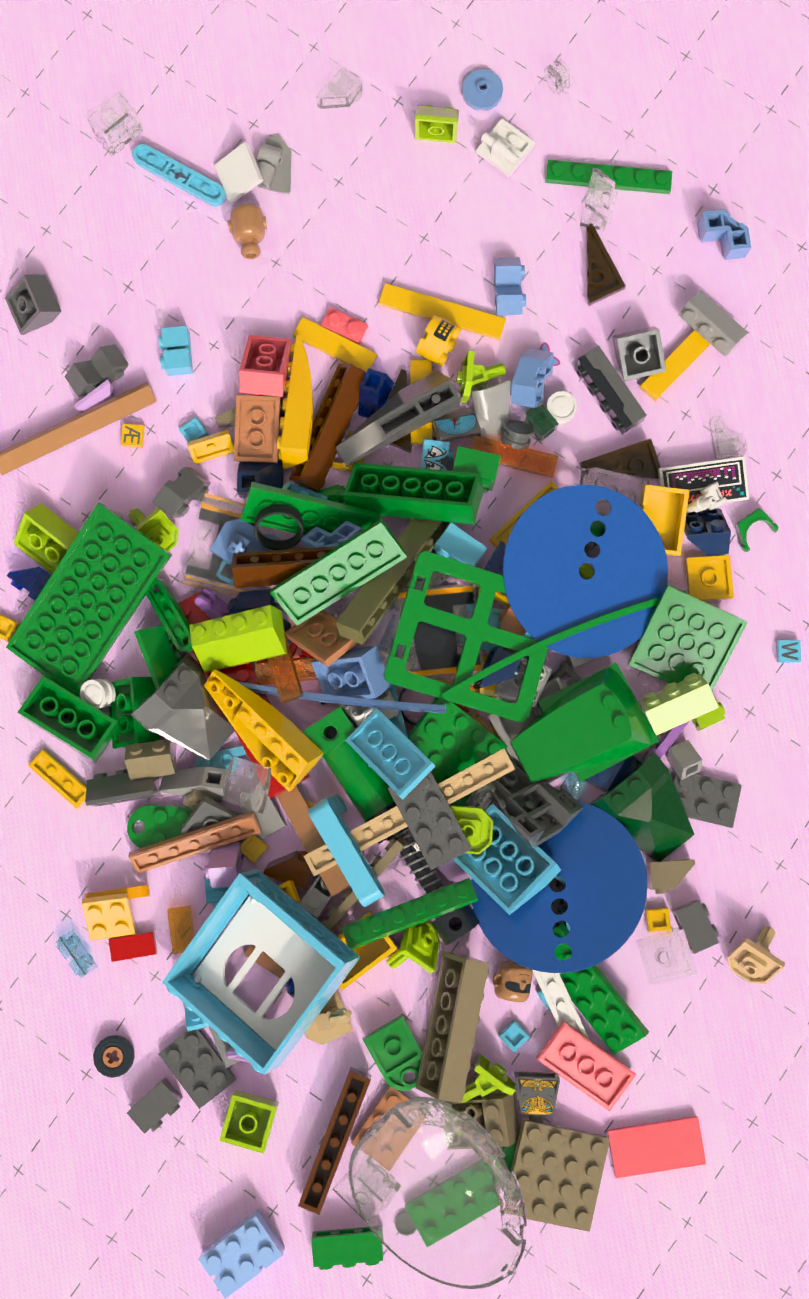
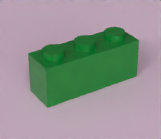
[311,1225,384,1270]

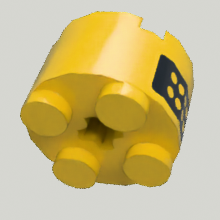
[416,315,462,367]

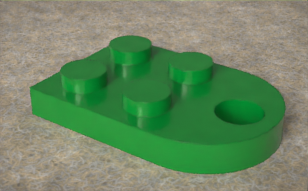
[127,805,193,848]
[362,1015,422,1091]

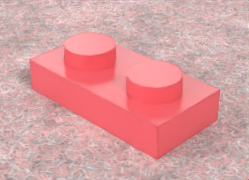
[321,307,368,345]

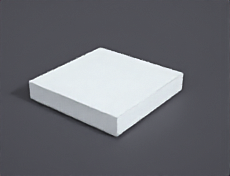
[214,142,264,203]

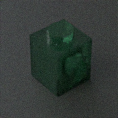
[524,404,559,442]

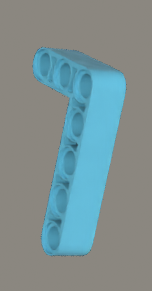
[308,794,385,907]

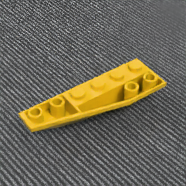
[277,335,313,469]
[204,669,323,792]

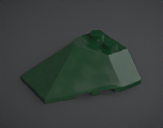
[590,752,695,862]

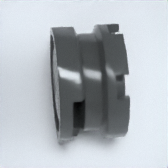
[500,419,534,450]

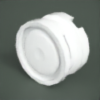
[545,391,577,425]
[80,678,116,710]

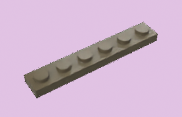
[321,837,409,931]

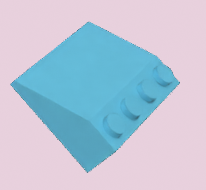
[453,804,561,915]

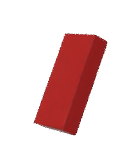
[108,932,157,962]

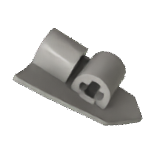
[257,134,292,194]
[471,379,511,447]

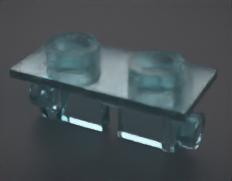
[56,930,98,979]

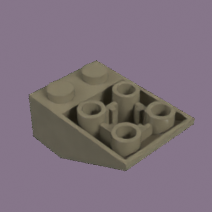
[441,1093,519,1149]

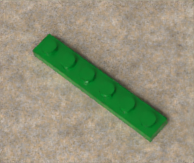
[545,160,673,194]
[341,877,478,950]

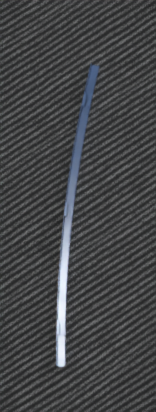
[238,682,446,713]

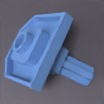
[209,519,255,564]

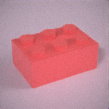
[239,335,292,397]

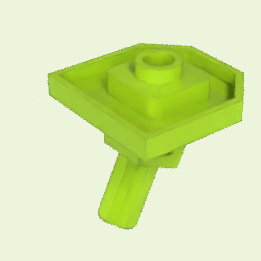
[456,350,506,403]
[128,507,179,551]
[450,805,494,854]
[387,921,440,973]
[462,1053,516,1103]

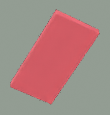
[536,1021,636,1112]
[607,1116,706,1178]

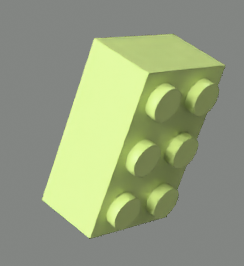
[639,673,719,735]

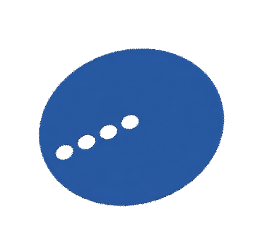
[503,485,668,658]
[471,801,648,973]

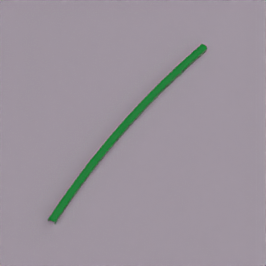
[441,598,659,700]

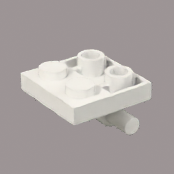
[476,119,535,177]

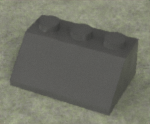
[85,769,161,807]

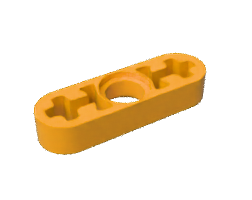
[84,885,150,899]

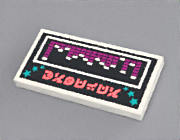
[658,456,750,504]

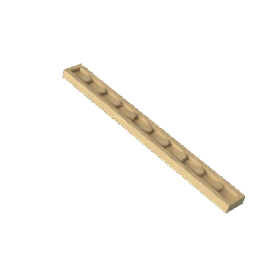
[304,748,516,876]

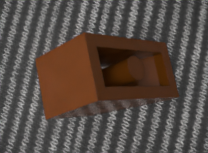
[263,850,312,890]

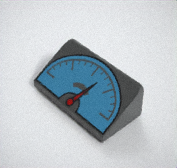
[433,414,481,441]

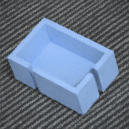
[198,1209,285,1299]

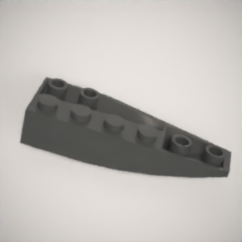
[336,370,461,467]

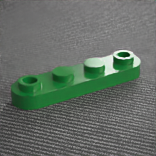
[146,578,193,652]

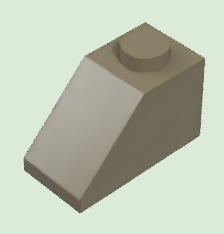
[646,859,695,894]

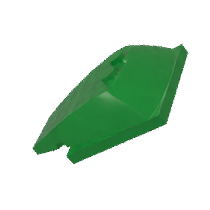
[510,663,659,783]

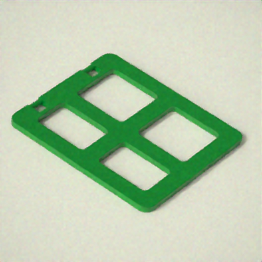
[383,551,548,722]

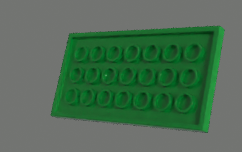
[6,503,173,697]

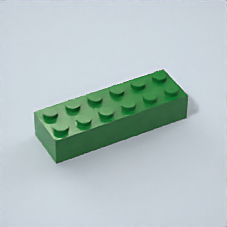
[343,463,484,524]

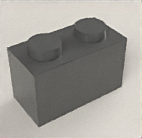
[671,900,719,954]
[127,1078,183,1134]

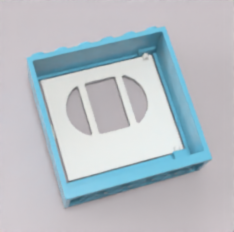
[162,869,360,1075]

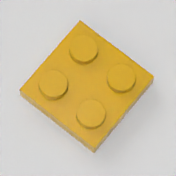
[685,555,734,601]
[81,893,136,940]

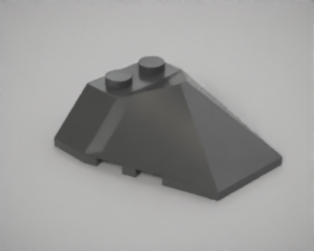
[131,652,234,761]
[487,754,584,848]

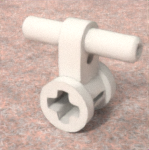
[686,482,727,514]

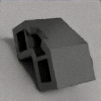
[64,344,129,397]
[152,467,211,518]

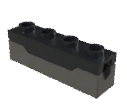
[575,346,647,435]

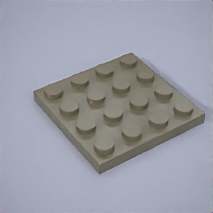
[501,1118,610,1232]

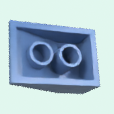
[311,645,391,699]

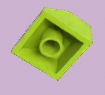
[415,105,459,143]

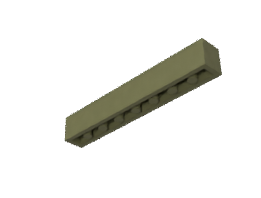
[336,519,451,645]

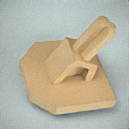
[727,926,785,984]
[305,990,353,1045]

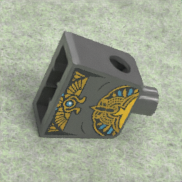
[514,1072,560,1123]

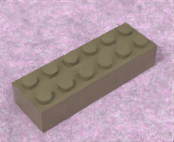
[416,951,489,1103]

